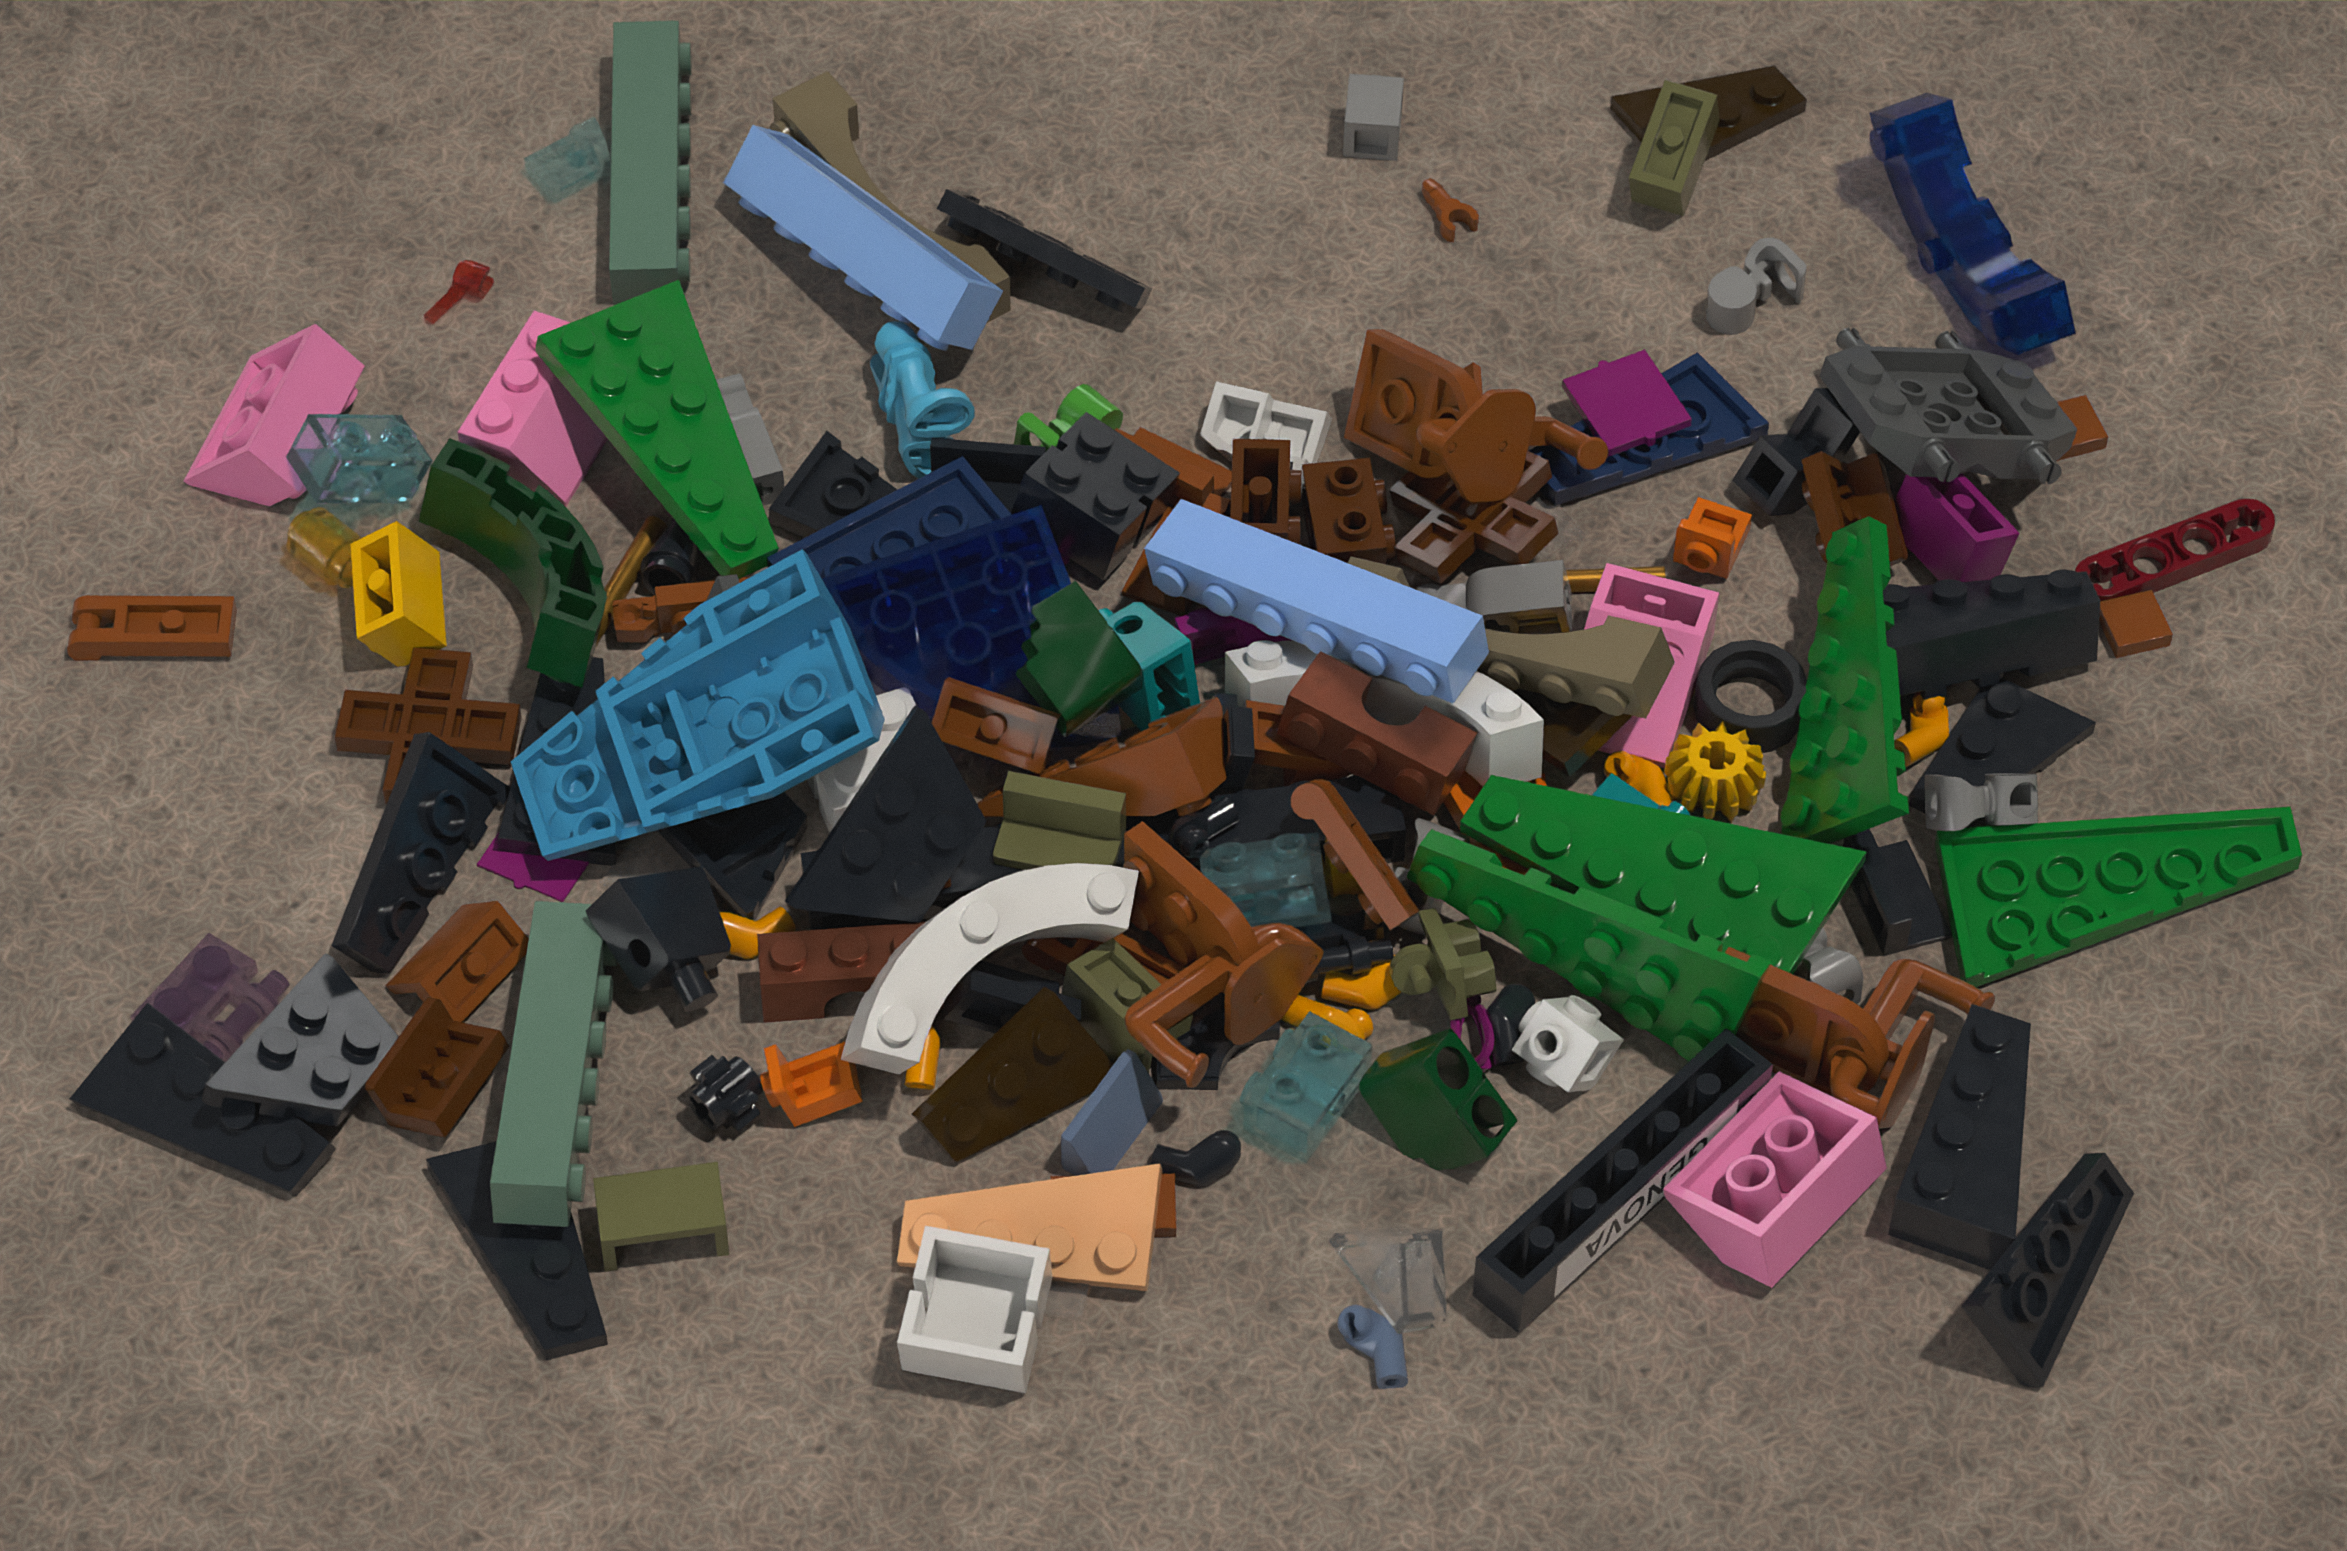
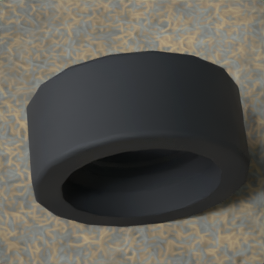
[1693,640,1807,753]

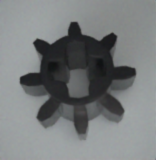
[686,1055,763,1131]

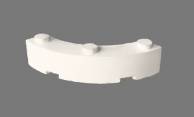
[1225,640,1544,786]
[841,863,1139,1074]

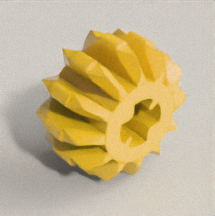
[1664,721,1766,823]

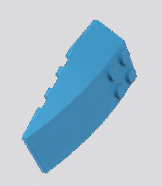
[511,549,885,861]

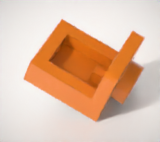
[1673,497,1752,579]
[760,1042,863,1127]

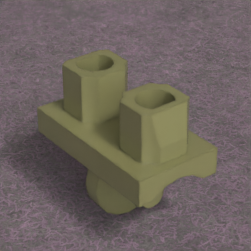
[1389,908,1497,1020]

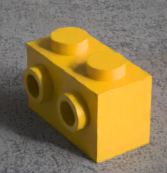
[350,521,447,667]

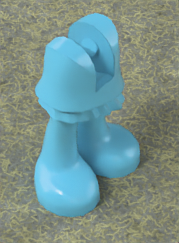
[870,321,975,479]

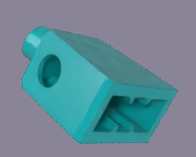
[1099,602,1200,731]

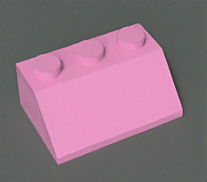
[458,311,607,507]
[184,324,365,506]
[1663,1072,1887,1288]

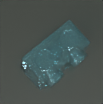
[286,414,433,504]
[1200,832,1332,927]
[1240,1011,1372,1163]

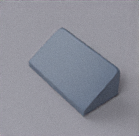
[1061,1049,1163,1176]

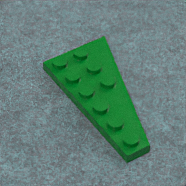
[535,280,779,579]
[1934,807,2302,987]

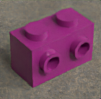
[1894,473,2020,582]

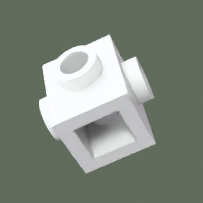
[1512,995,1624,1092]

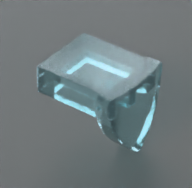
[524,117,611,203]

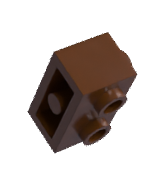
[1230,439,1301,545]
[1301,458,1396,564]

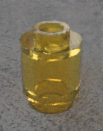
[287,507,362,588]

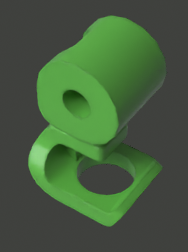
[1014,384,1123,451]

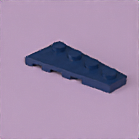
[1529,352,1769,506]
[767,456,1026,600]

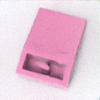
[1584,563,1719,768]

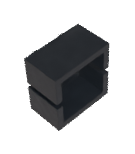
[1011,412,1180,580]

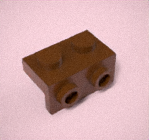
[1801,451,1908,566]
[365,997,510,1138]

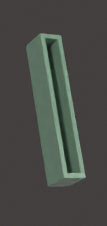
[609,20,692,304]
[490,901,618,1227]

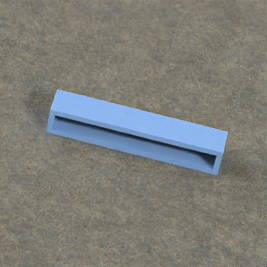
[723,125,1003,351]
[1144,499,1489,703]

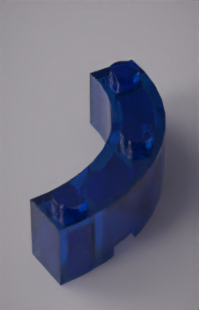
[1869,93,2076,355]

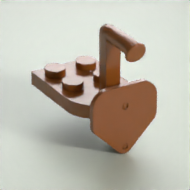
[1344,329,1608,502]
[1123,821,1324,1088]
[1725,947,1995,1129]

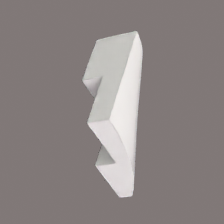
[1200,382,1332,510]

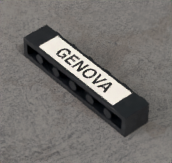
[1472,1028,1773,1333]

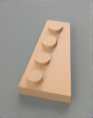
[897,1164,1162,1291]

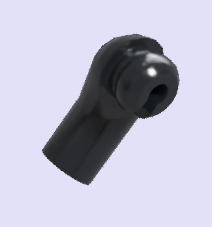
[1486,983,1535,1066]

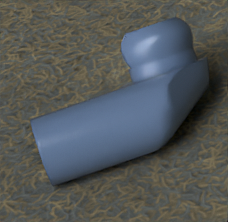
[1337,1304,1408,1389]

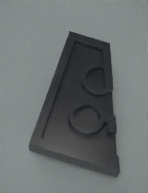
[1908,678,2096,828]

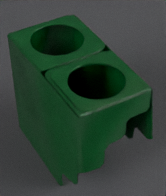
[1016,581,1142,737]
[1359,1028,1518,1171]

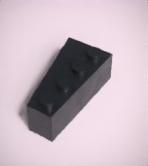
[1883,569,2100,700]
[1888,1004,2031,1270]

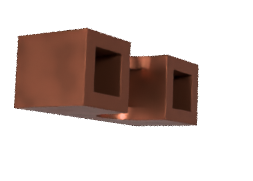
[1277,651,1477,815]
[757,922,944,1023]

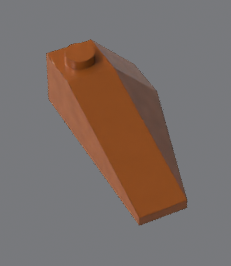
[977,697,1226,817]

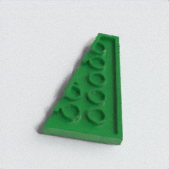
[1781,516,1909,844]
[1460,775,1866,974]
[1406,829,1772,1061]

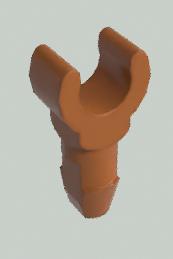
[1422,178,1479,242]

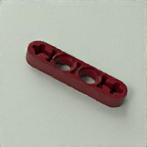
[2075,498,2275,601]

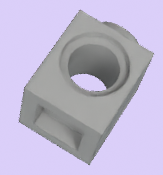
[1343,74,1404,161]

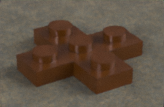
[1389,451,1559,584]
[335,647,522,804]

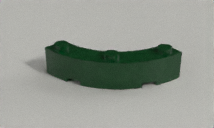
[418,438,607,687]

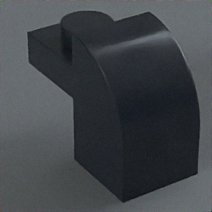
[1732,388,1860,516]

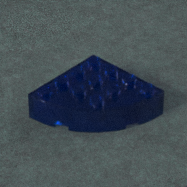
[821,505,1121,748]

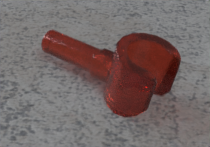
[423,260,494,325]

